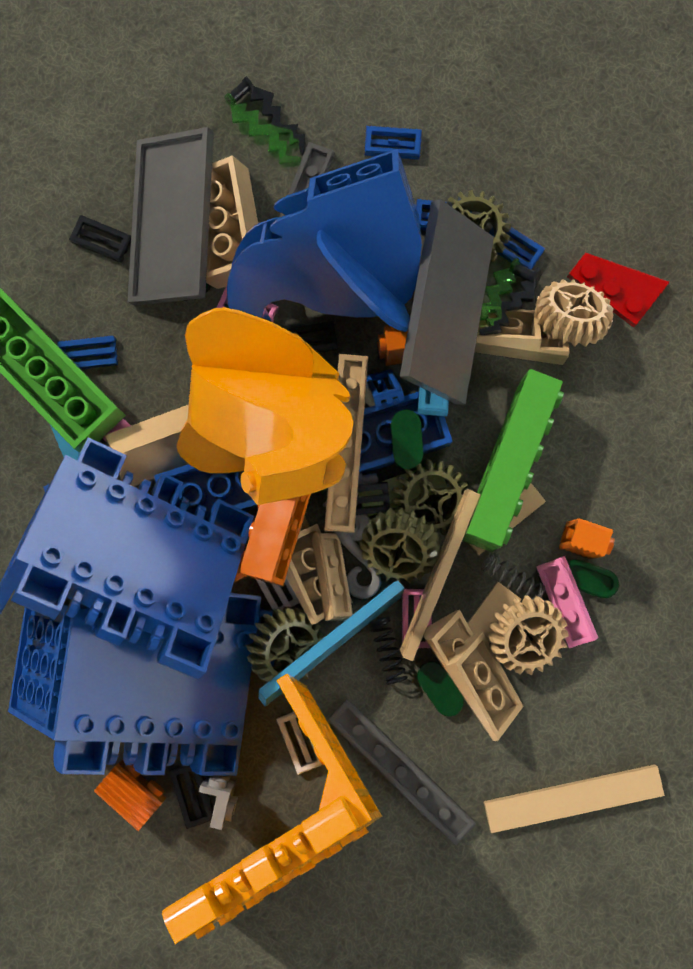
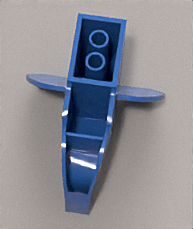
[227,149,422,332]

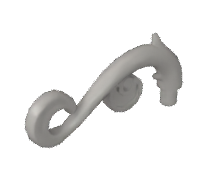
[323,473,381,599]

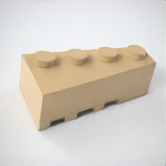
[206,155,258,289]

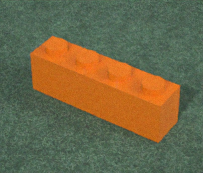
[239,494,311,586]

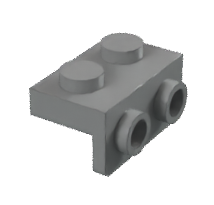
[199,776,238,830]

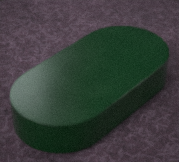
[391,410,423,470]
[568,560,619,598]
[417,661,464,716]

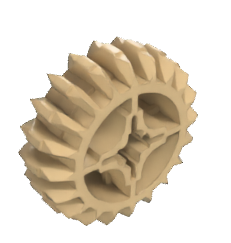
[534,279,614,347]
[488,595,569,675]

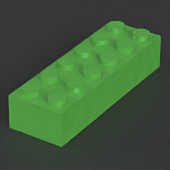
[0,288,126,453]
[462,369,564,552]

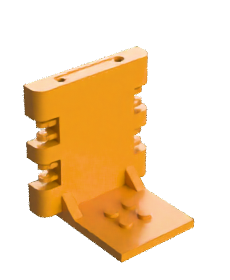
[162,673,382,944]

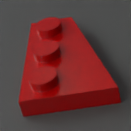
[567,253,669,327]

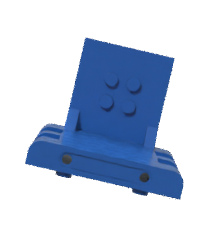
[0,437,254,679]
[8,593,261,776]

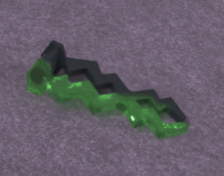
[224,76,305,164]
[479,258,541,335]

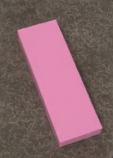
[536,556,598,648]

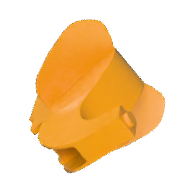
[177,307,354,505]

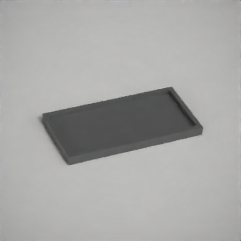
[127,127,214,305]
[400,199,494,405]

